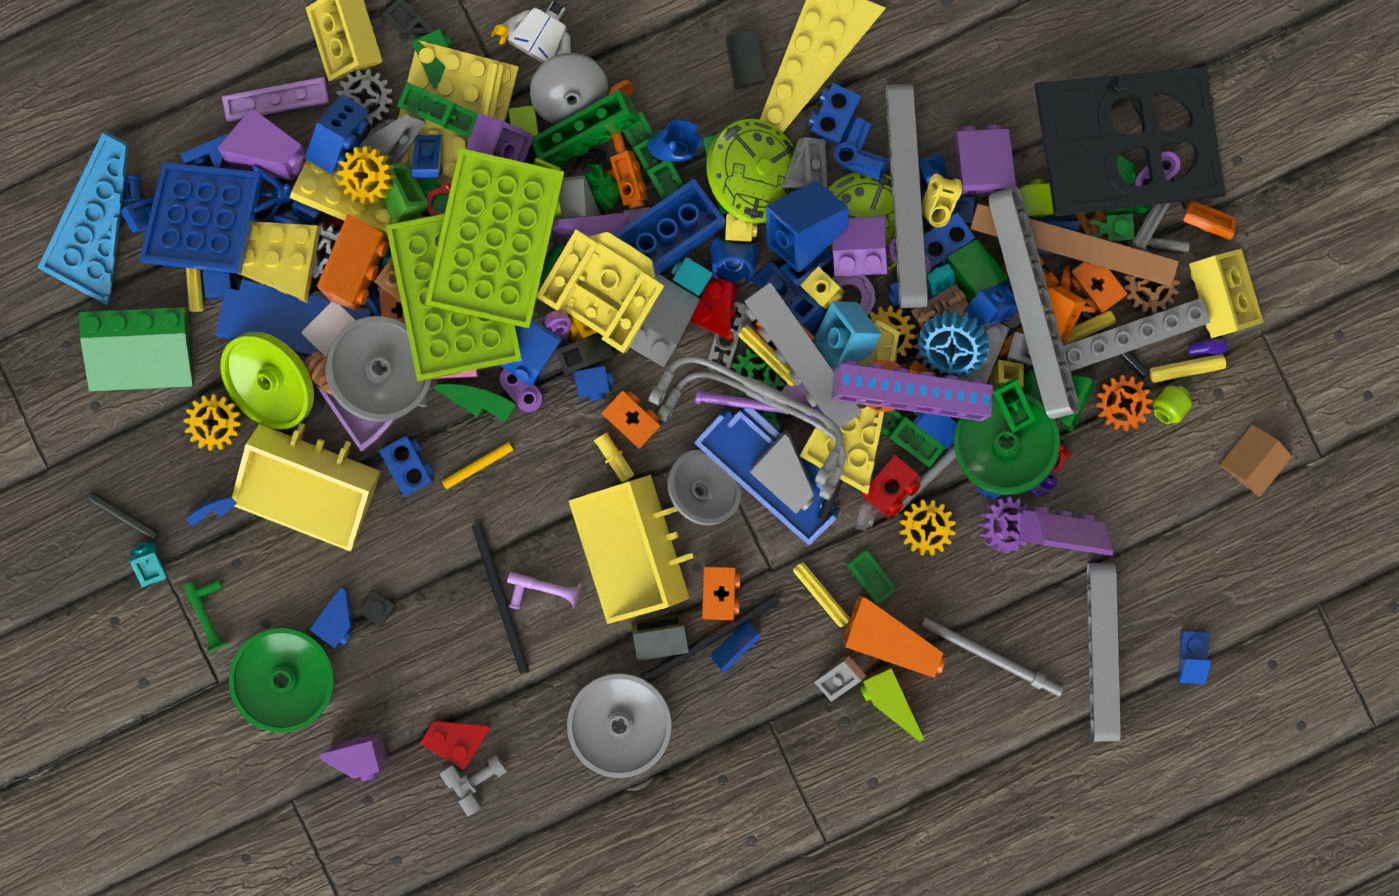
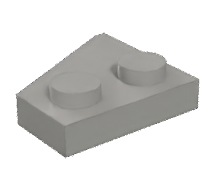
[782,137,828,190]

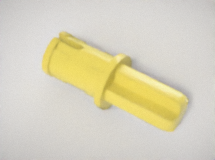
[594,432,634,482]

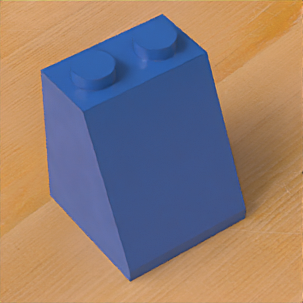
[766,180,849,272]

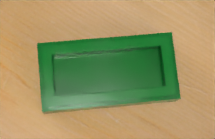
[846,549,898,606]

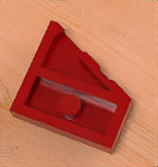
[690,275,737,341]
[420,720,491,770]

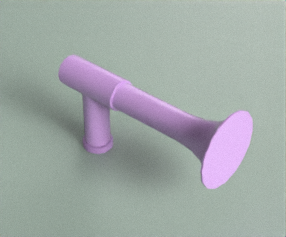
[507,572,581,609]

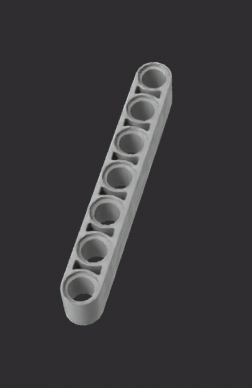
[1087,562,1121,742]

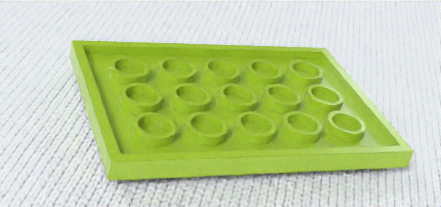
[425,148,565,328]
[386,214,522,381]

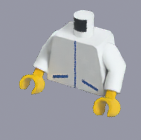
[491,1,571,63]

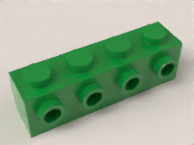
[532,90,640,167]

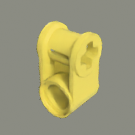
[921,174,962,227]

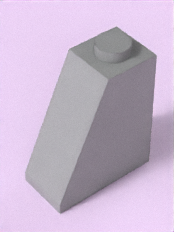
[750,430,814,513]

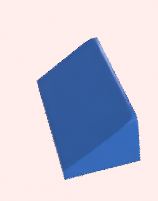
[711,622,761,672]

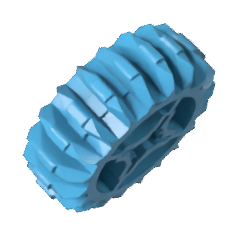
[918,309,990,378]

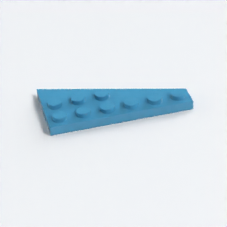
[38,131,129,306]

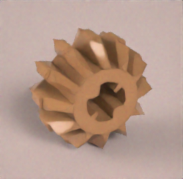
[304,352,333,395]

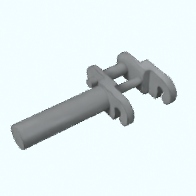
[1123,237,1190,253]

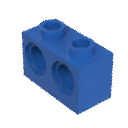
[808,83,861,146]
[923,212,975,267]
[964,281,1018,328]
[379,436,435,496]

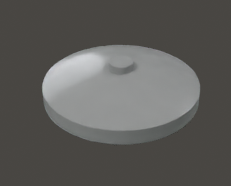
[325,316,431,422]
[567,673,672,778]

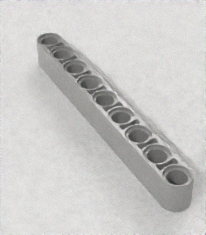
[886,84,927,308]
[989,186,1079,419]

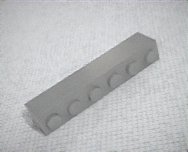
[743,283,862,429]

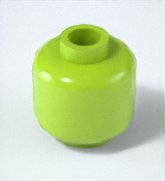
[1153,385,1192,424]

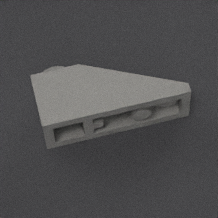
[354,114,426,178]

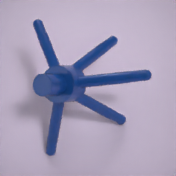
[253,165,294,223]

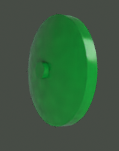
[954,393,1060,495]
[229,628,335,733]

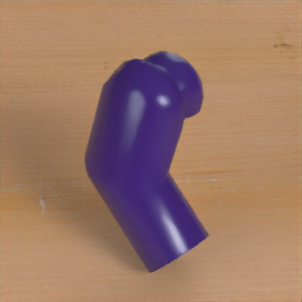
[1188,336,1228,356]
[1026,472,1057,496]

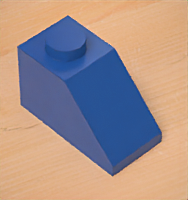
[309,586,354,648]

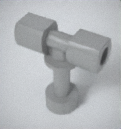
[439,754,507,817]

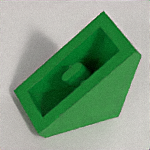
[992,378,1036,433]

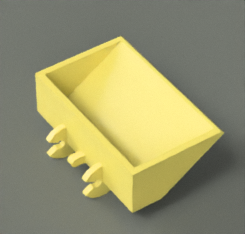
[232,423,381,552]
[568,475,694,624]

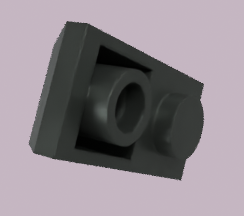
[555,334,614,375]

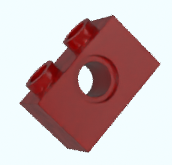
[861,455,922,519]

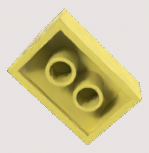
[306,0,383,82]
[1189,248,1264,338]

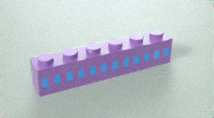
[832,361,993,421]

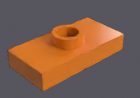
[1183,200,1237,240]

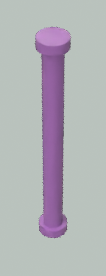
[695,388,821,421]

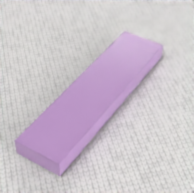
[222,77,330,123]

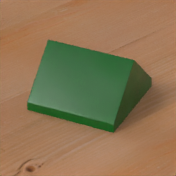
[945,239,1009,304]

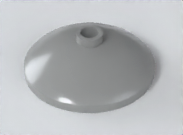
[530,53,608,125]
[668,450,741,525]

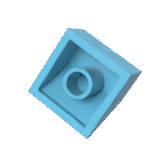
[813,301,881,372]

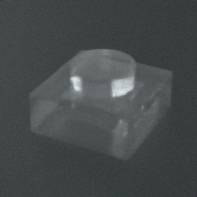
[855,503,875,531]

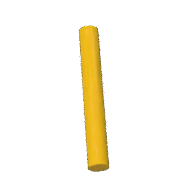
[442,441,514,489]

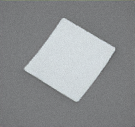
[301,302,356,357]

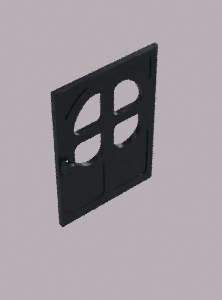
[1034,67,1226,216]

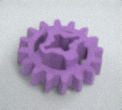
[978,496,1028,553]

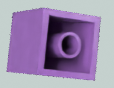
[218,108,307,181]
[954,125,1016,196]

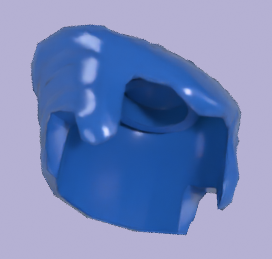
[647,119,702,162]
[710,238,760,283]

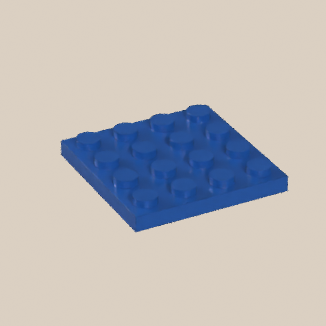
[139,162,263,274]

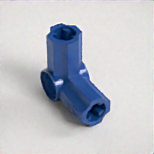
[834,117,888,181]

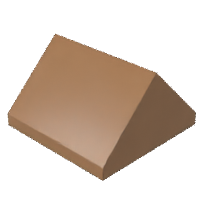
[1219,424,1292,497]

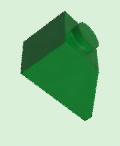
[411,29,454,89]

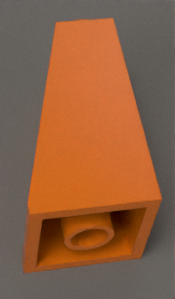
[842,594,945,678]

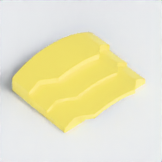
[537,229,665,353]

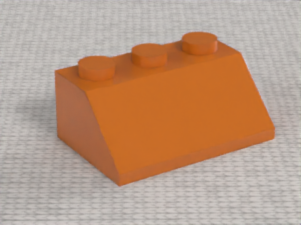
[317,214,389,311]

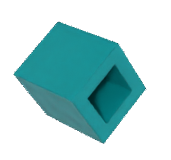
[671,257,713,297]

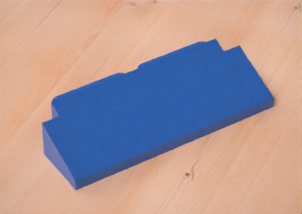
[215,277,371,357]
[694,406,840,546]

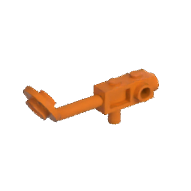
[603,80,648,210]

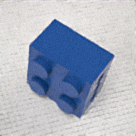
[305,95,369,174]

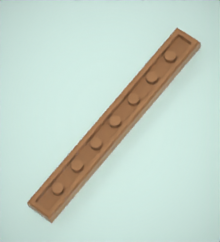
[970,204,1179,287]

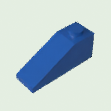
[753,261,826,335]

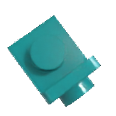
[926,264,955,298]
[130,542,167,587]

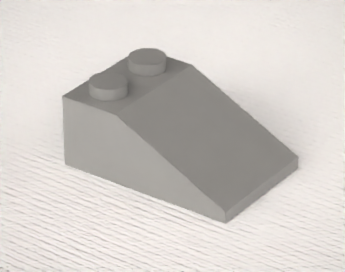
[630,274,700,367]

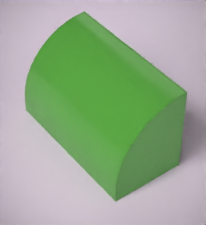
[375,163,429,224]

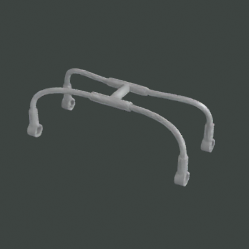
[649,356,846,500]

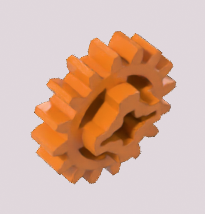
[1094,375,1153,432]

